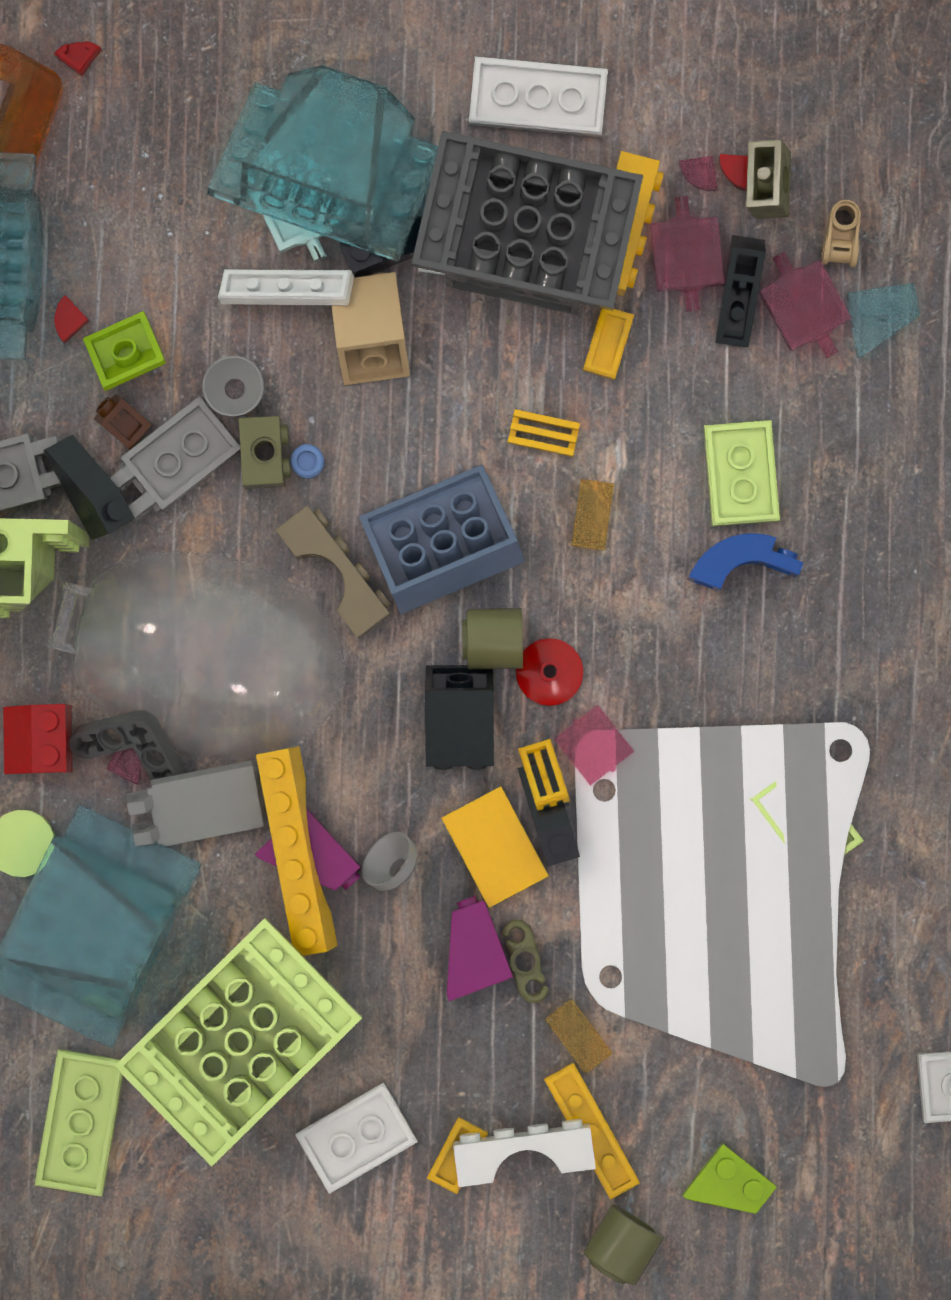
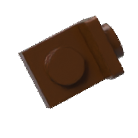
[94,394,152,450]

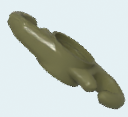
[501,920,549,1003]

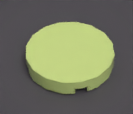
[0,810,57,877]

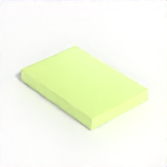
[703,420,780,527]

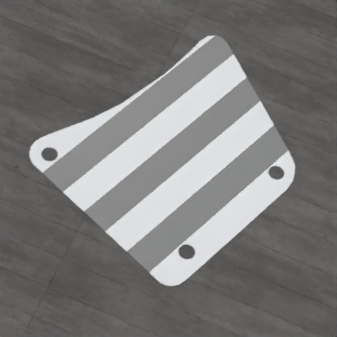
[575,722,870,1087]

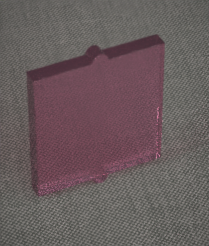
[554,705,634,786]

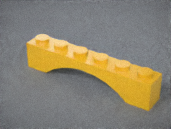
[256,746,338,956]

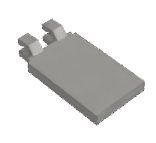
[110,396,240,522]
[0,433,62,512]
[125,760,264,847]

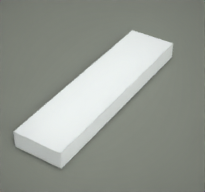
[218,269,354,306]

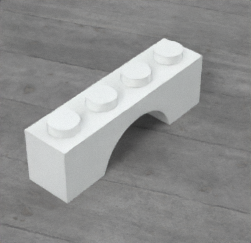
[453,1119,596,1187]

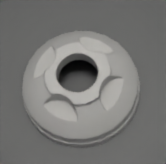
[202,356,264,417]
[362,832,417,891]

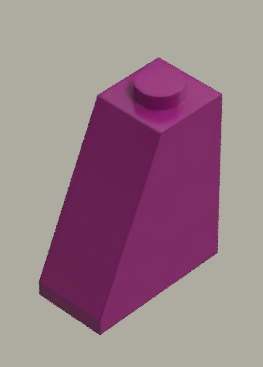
[255,807,362,891]
[447,896,513,1001]

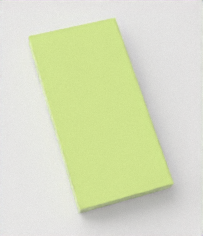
[34,1049,123,1197]

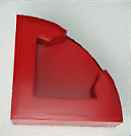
[54,41,102,76]
[719,154,748,191]
[54,295,89,343]

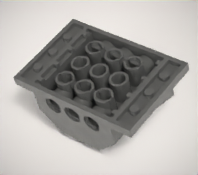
[412,131,643,316]

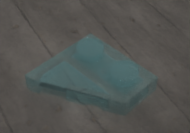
[846,283,920,358]

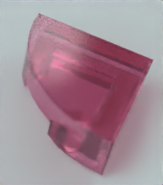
[679,156,717,191]
[106,748,142,785]

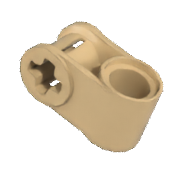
[821,200,861,268]

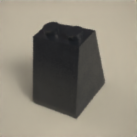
[425,665,494,770]

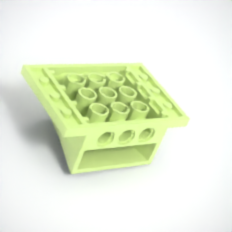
[0,518,89,618]
[115,918,363,1167]

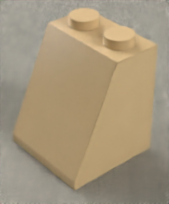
[331,272,410,386]

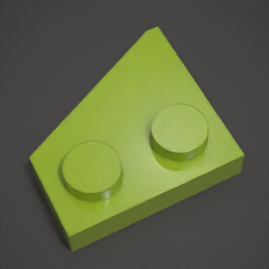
[682,1143,777,1214]

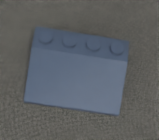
[359,464,525,615]

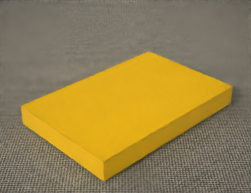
[442,786,549,908]

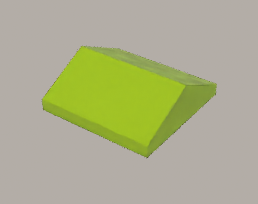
[83,311,167,391]

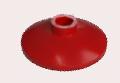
[516,638,583,706]

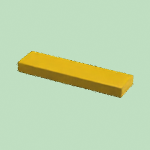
[544,1062,640,1200]

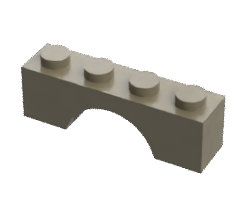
[275,505,391,639]

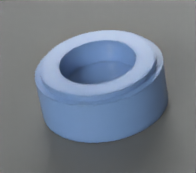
[290,444,325,479]

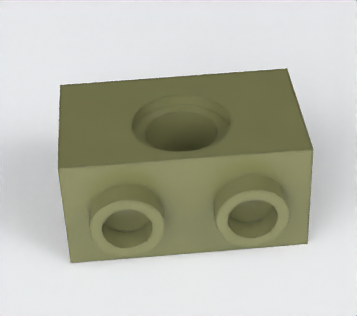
[746,140,791,219]
[239,416,291,489]

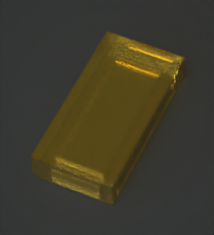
[571,479,614,551]
[544,998,613,1074]

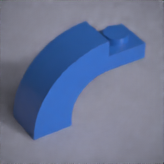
[687,533,804,591]

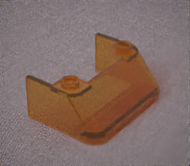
[0,43,63,198]

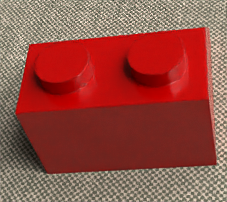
[3,704,73,774]

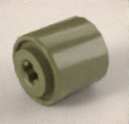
[462,608,523,670]
[584,1204,664,1285]

